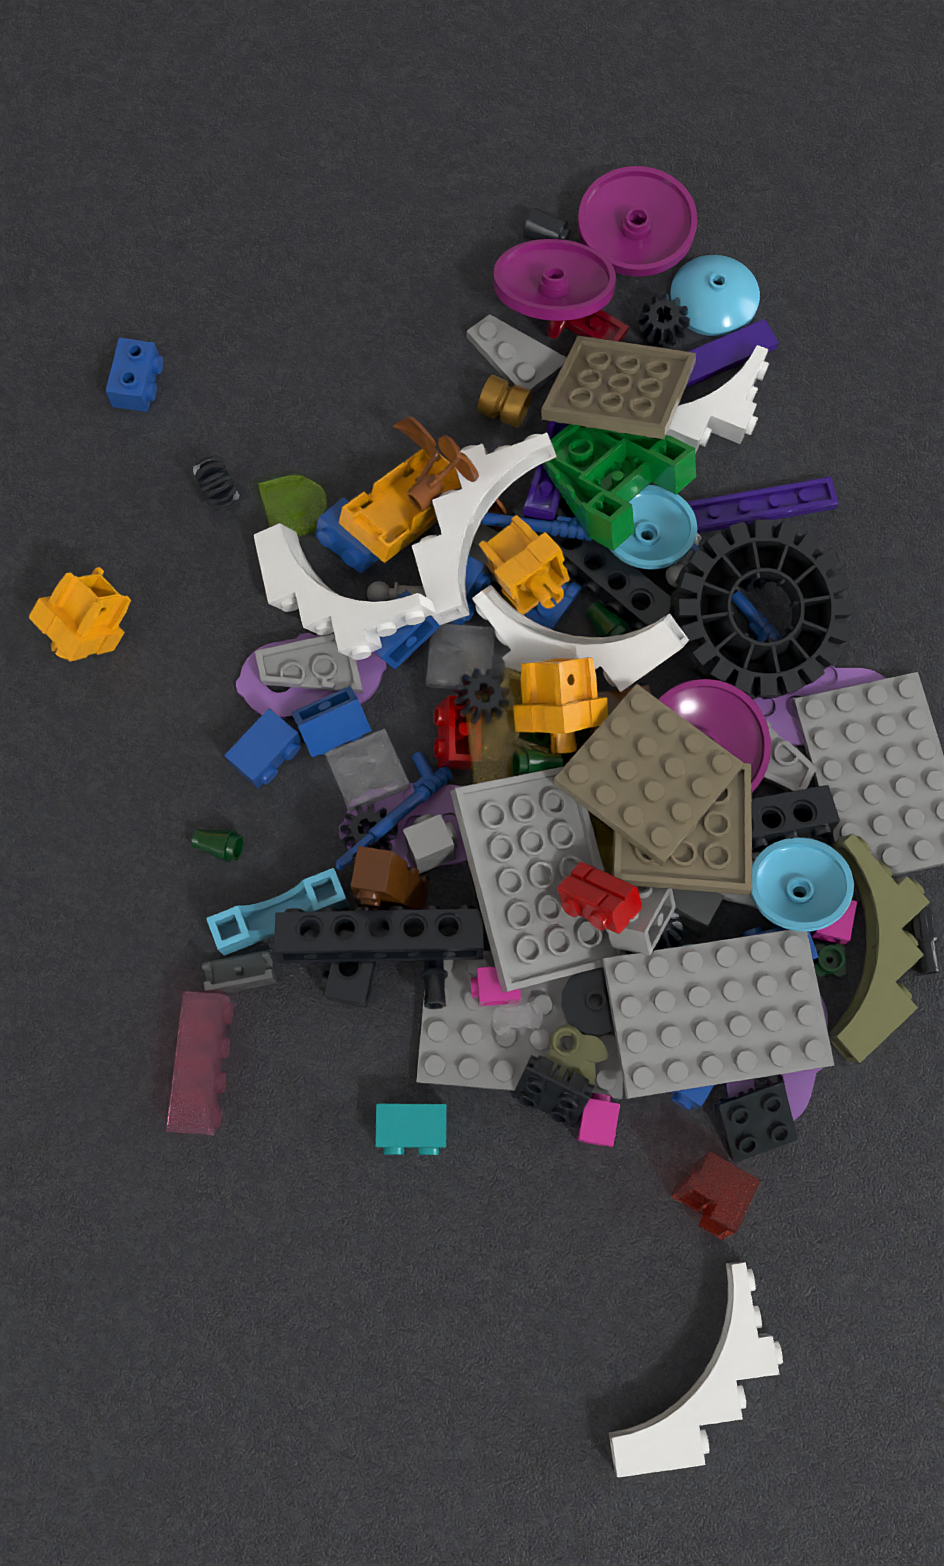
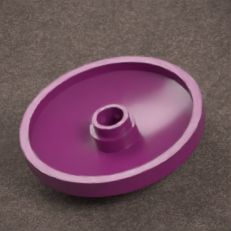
[578,166,698,276]
[493,239,616,321]
[658,679,771,793]

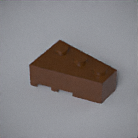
[351,846,430,911]

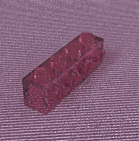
[166,991,234,1136]

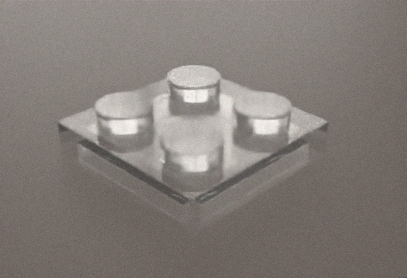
[426,624,495,689]
[325,729,410,813]

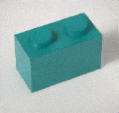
[375,1104,447,1155]

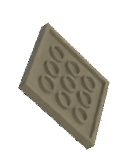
[541,336,696,439]
[553,684,744,866]
[612,763,752,895]

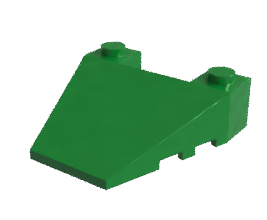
[542,424,696,551]

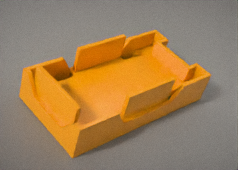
[339,449,461,563]

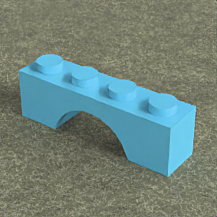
[206,868,349,956]

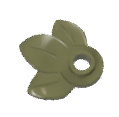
[544,1025,609,1085]

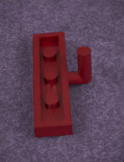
[547,310,629,342]

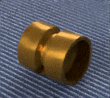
[477,375,532,428]

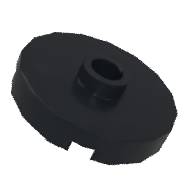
[561,968,614,1036]

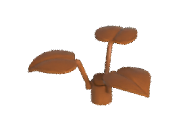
[393,417,507,532]

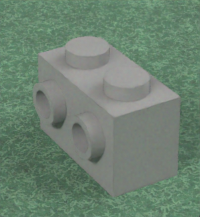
[403,814,458,874]
[606,886,676,956]

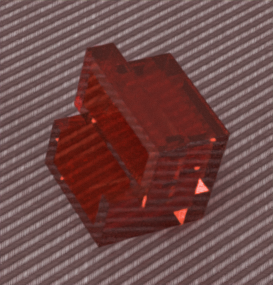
[671,1152,761,1240]

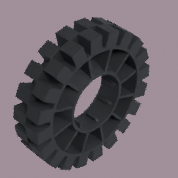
[670,520,852,700]

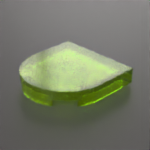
[258,475,327,536]

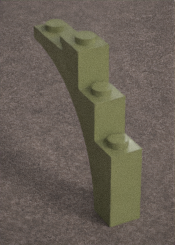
[828,833,930,1063]

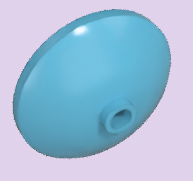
[670,255,760,337]
[610,485,697,569]
[751,838,854,931]

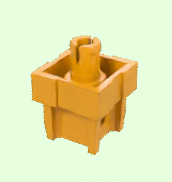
[478,515,570,615]
[29,567,131,662]
[513,657,609,753]

